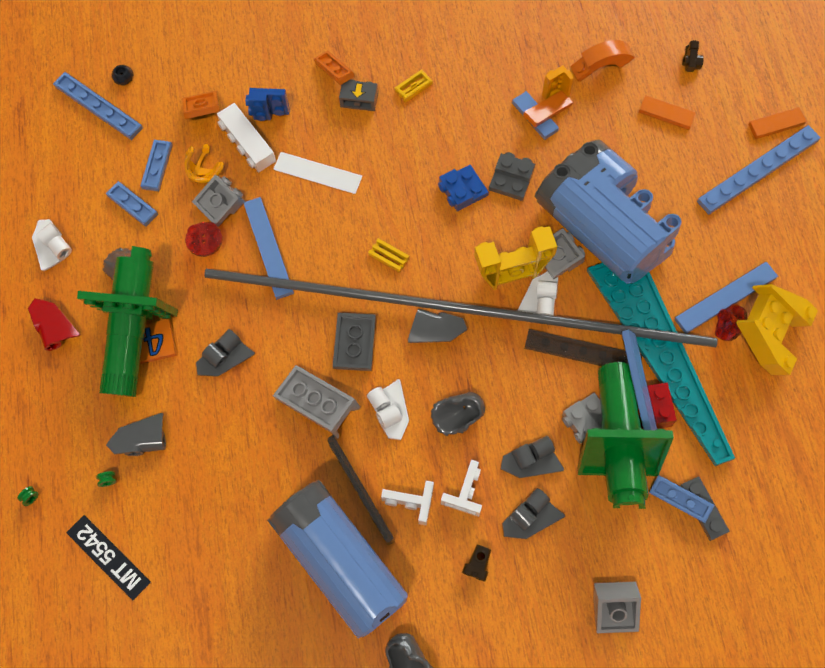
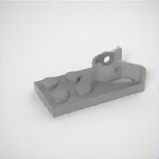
[273,365,360,439]

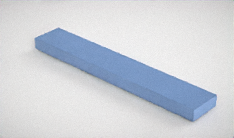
[53,72,143,140]
[244,197,294,300]
[674,262,778,334]
[622,329,657,430]

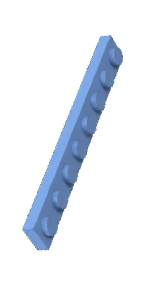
[697,125,821,215]

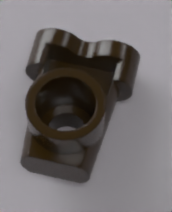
[682,40,704,72]
[462,545,491,582]

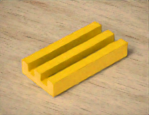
[394,69,433,103]
[368,238,409,273]

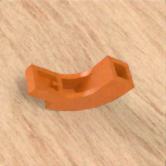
[570,40,635,82]

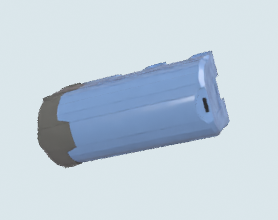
[535,140,682,284]
[267,480,408,638]

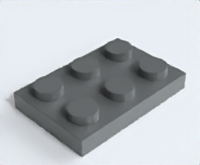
[333,313,376,371]

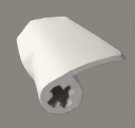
[32,219,72,271]
[517,272,558,316]
[367,379,409,440]

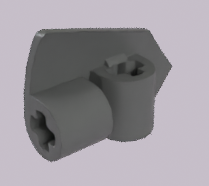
[408,309,467,343]
[196,329,255,376]
[106,413,166,456]
[500,436,564,478]
[502,488,565,539]

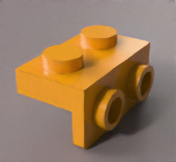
[542,65,573,99]

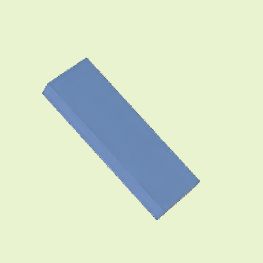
[512,91,559,140]
[140,140,172,192]
[106,181,158,227]
[649,475,715,523]

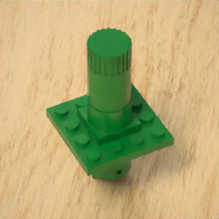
[77,246,178,397]
[577,362,674,509]

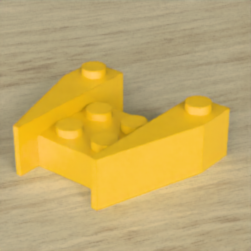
[474,226,558,290]
[736,284,818,375]

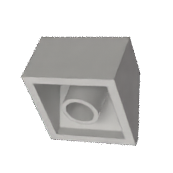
[593,582,641,633]

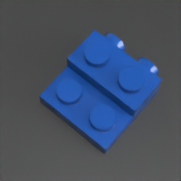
[245,88,290,121]
[438,165,489,211]

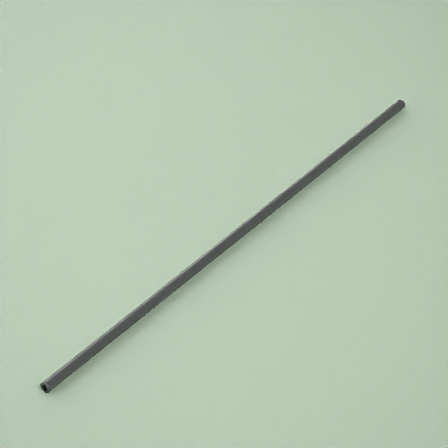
[204,269,718,348]

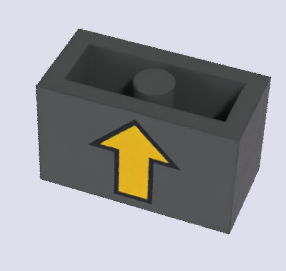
[339,80,378,111]

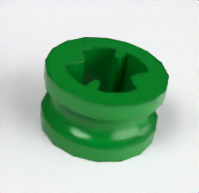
[96,471,116,487]
[17,486,39,507]

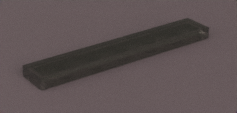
[524,329,642,366]
[327,435,395,545]

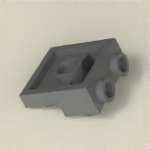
[489,152,535,201]

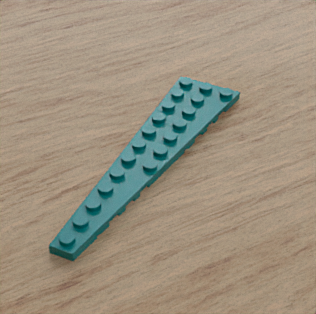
[587,263,735,466]

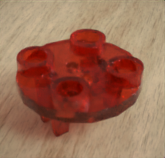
[185,222,223,257]
[715,305,748,342]

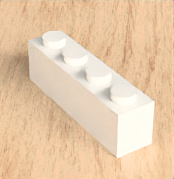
[217,103,276,173]

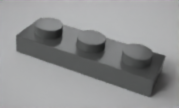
[680,477,730,541]

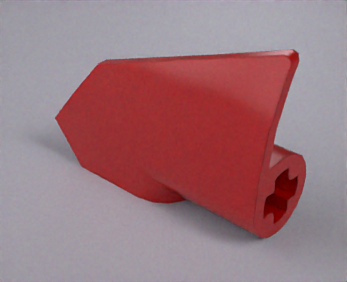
[28,298,80,351]

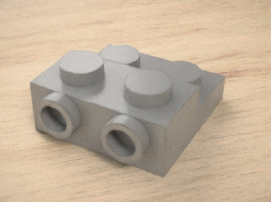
[192,175,245,227]
[545,228,585,280]
[562,393,602,444]

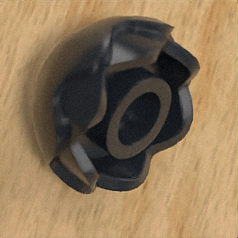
[111,65,134,85]

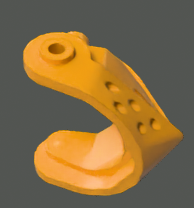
[184,144,224,183]

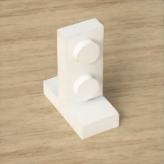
[441,460,482,517]
[381,481,434,525]

